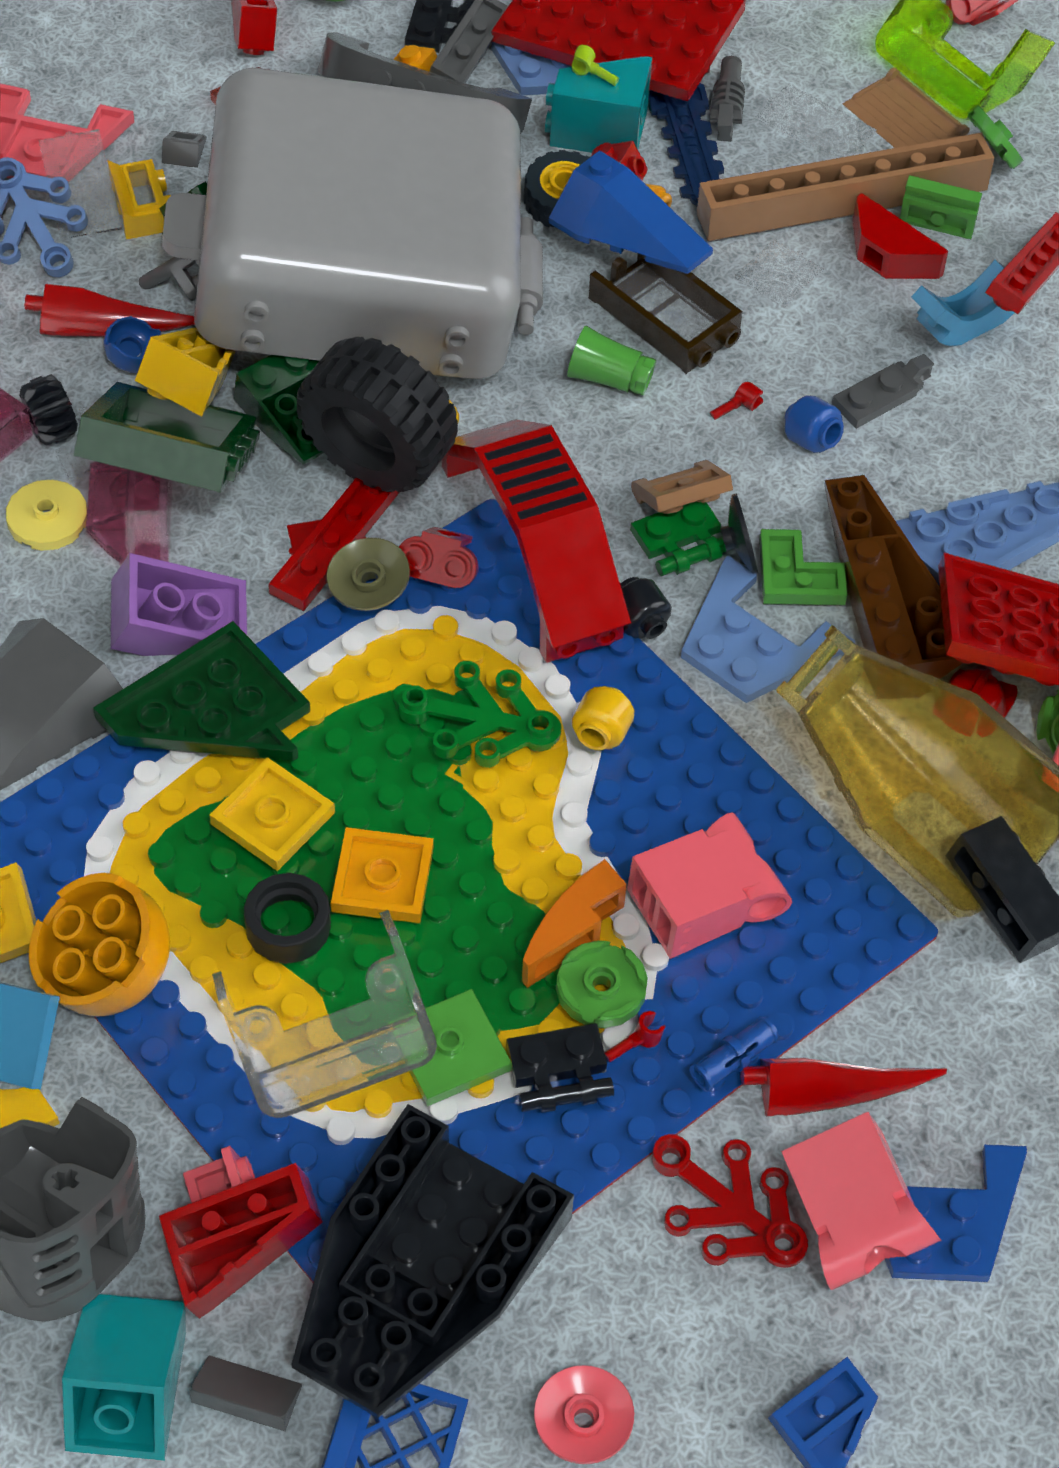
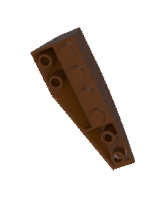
[824,475,962,698]

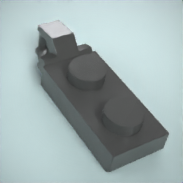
[832,354,934,429]

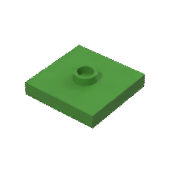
[388,989,512,1107]

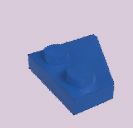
[768,1357,878,1468]

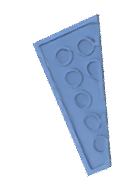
[896,481,1059,586]

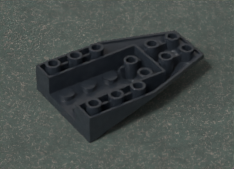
[291,1104,574,1418]

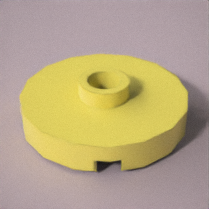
[6,479,88,551]

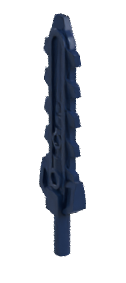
[648,83,724,207]

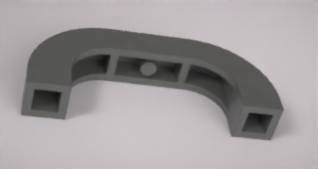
[318,32,532,134]

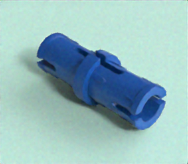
[690,1016,779,1091]

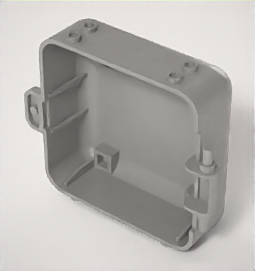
[162,68,543,379]

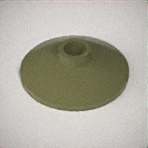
[327,538,410,611]

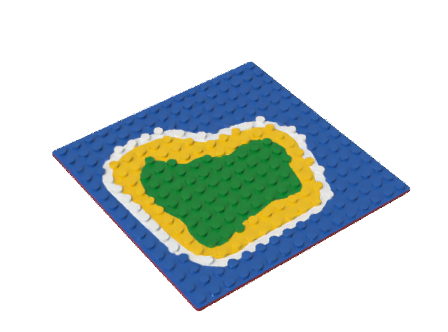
[0,499,938,1283]

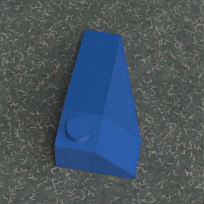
[549,150,713,274]

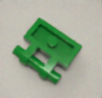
[630,501,727,576]

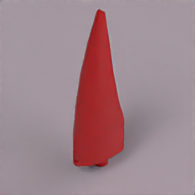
[24,284,195,337]
[740,1057,947,1117]

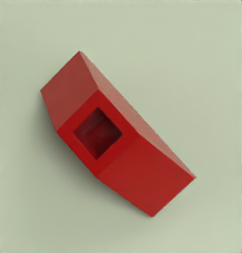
[853,193,948,279]

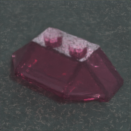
[86,461,173,566]

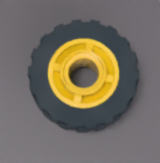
[523,150,590,229]

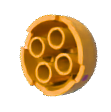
[29,873,170,1016]

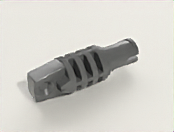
[710,55,745,142]

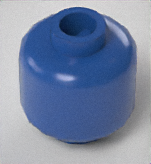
[784,395,844,453]

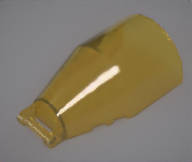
[775,625,1059,917]

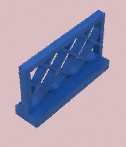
[321,1384,469,1468]

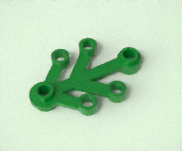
[398,661,561,768]

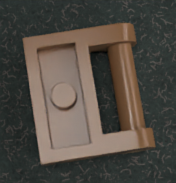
[631,460,733,514]

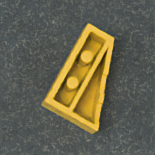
[135,327,236,417]

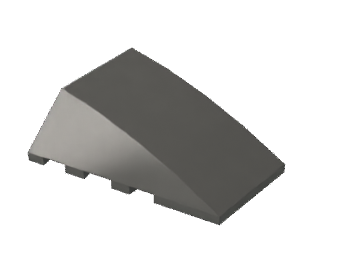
[0,618,123,790]

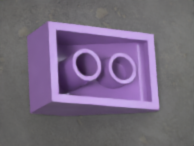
[110,553,247,656]

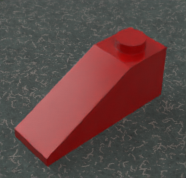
[231,0,277,55]

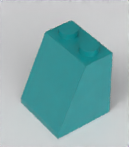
[545,56,652,153]
[62,1294,186,1461]

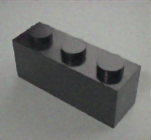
[945,816,1059,963]

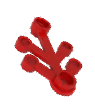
[652,1134,808,1268]

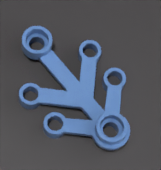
[0,157,88,277]

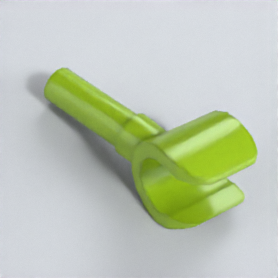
[572,45,619,86]

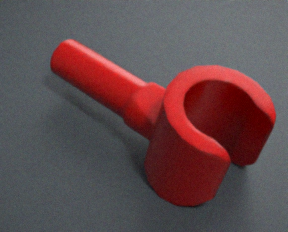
[710,382,763,420]
[604,1011,666,1063]

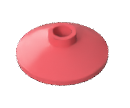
[534,1365,634,1464]

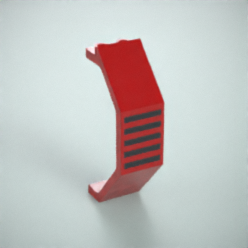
[442,419,631,663]

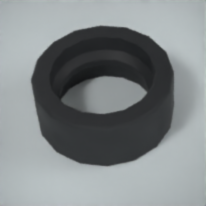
[244,873,331,964]

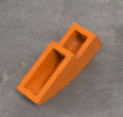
[522,859,627,988]

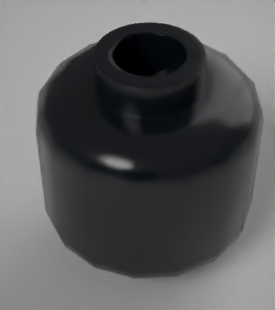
[620,577,672,639]

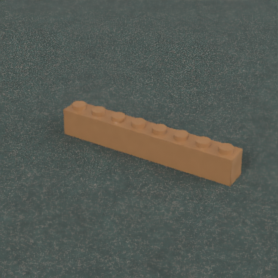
[697,132,994,241]

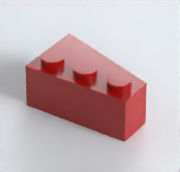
[159,1163,323,1319]

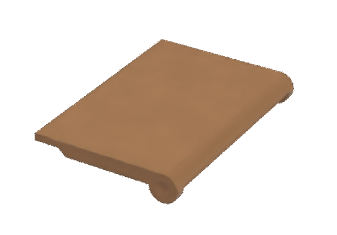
[842,67,970,148]

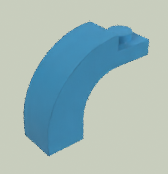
[911,260,1015,346]

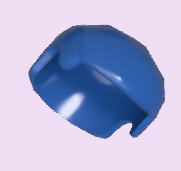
[103,316,161,373]

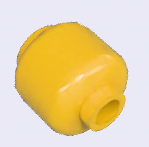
[572,686,634,750]

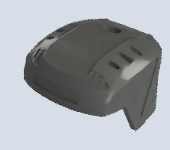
[0,1097,146,1322]

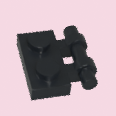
[405,0,475,53]
[506,1023,614,1113]

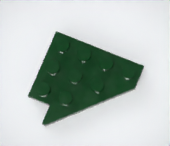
[93,621,310,761]

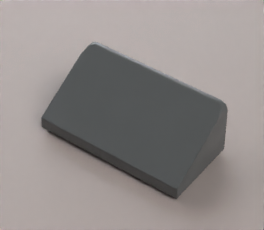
[189,1355,302,1431]

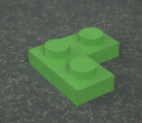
[759,529,847,605]

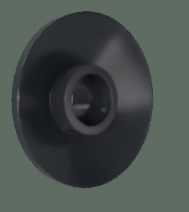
[720,493,758,574]

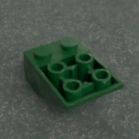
[234,355,324,465]

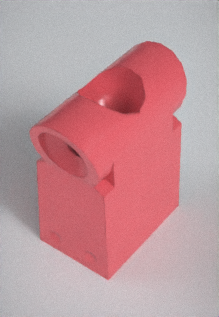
[627,812,792,959]
[781,1112,942,1290]

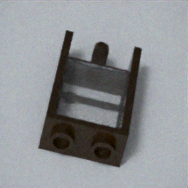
[588,253,743,374]

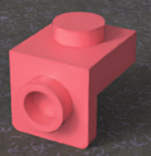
[183,1146,255,1203]

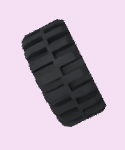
[297,337,458,493]

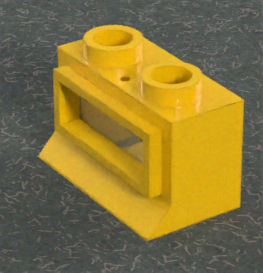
[107,159,171,240]

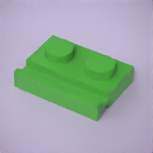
[900,175,982,240]

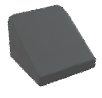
[162,131,207,168]

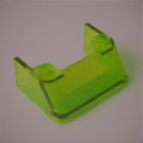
[875,0,1055,120]

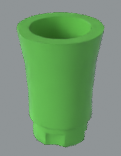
[567,325,656,396]

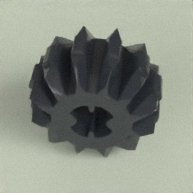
[19,374,78,445]

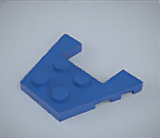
[885,1144,1027,1282]

